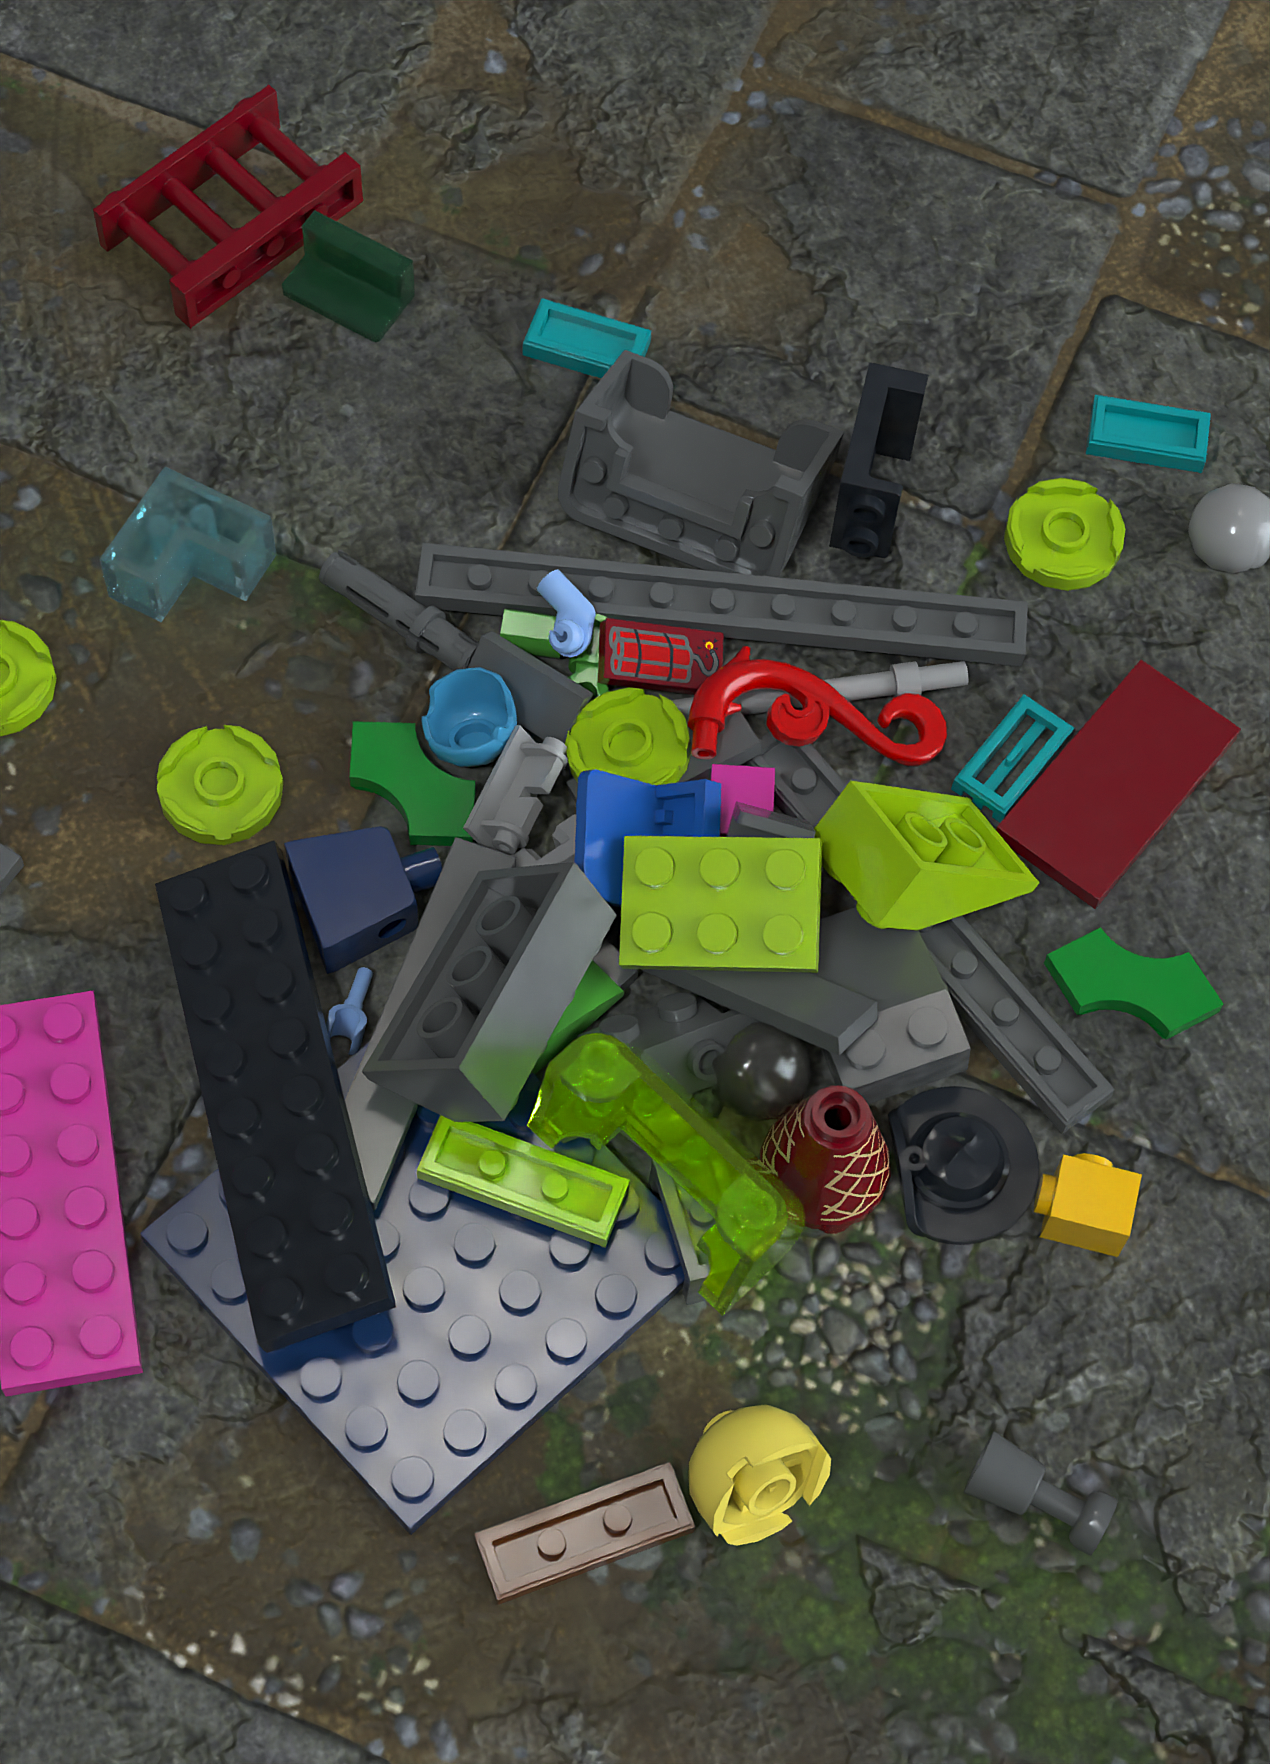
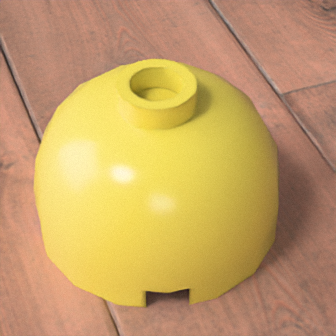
[688,1405,831,1546]

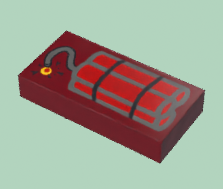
[598,618,723,695]

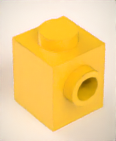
[1033,1153,1142,1257]

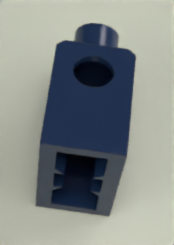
[284,826,443,974]

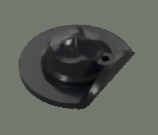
[888,1086,1039,1245]

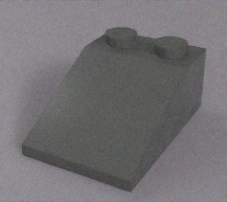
[810,907,971,1104]

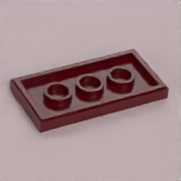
[996,660,1241,909]

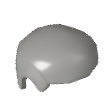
[1188,483,1270,573]

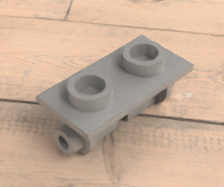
[463,725,568,855]

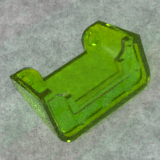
[527,1033,806,1316]

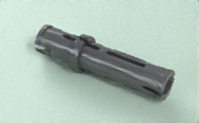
[319,550,479,671]

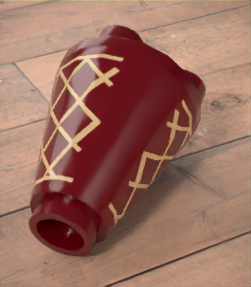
[758,1085,890,1234]

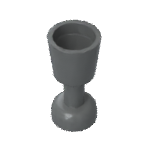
[963,1431,1118,1556]

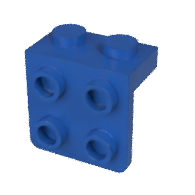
[574,769,722,908]

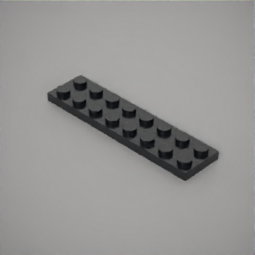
[155,840,397,1353]

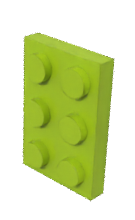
[619,836,822,973]

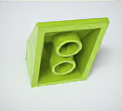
[814,780,1039,930]

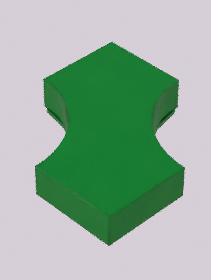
[349,721,476,846]
[1044,927,1224,1040]

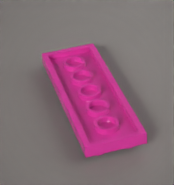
[0,991,143,1397]

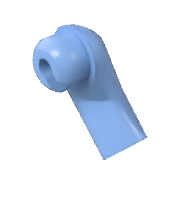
[537,569,596,657]

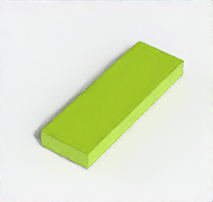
[417,1115,630,1248]

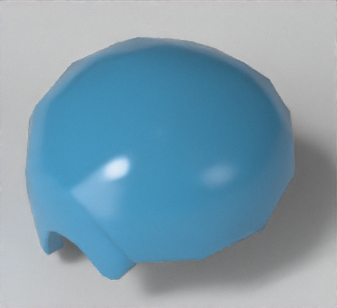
[421,667,517,768]

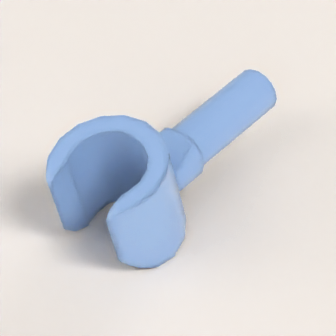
[326,967,373,1055]

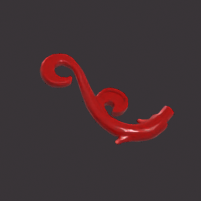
[687,646,947,766]

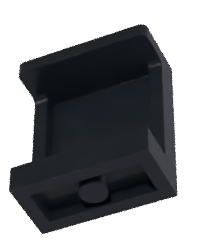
[829,362,929,558]

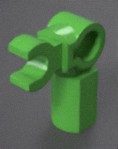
[500,608,609,698]

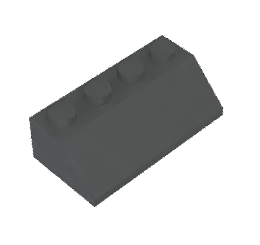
[362,862,616,1122]

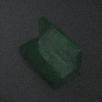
[282,210,415,342]

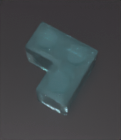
[100,467,276,622]

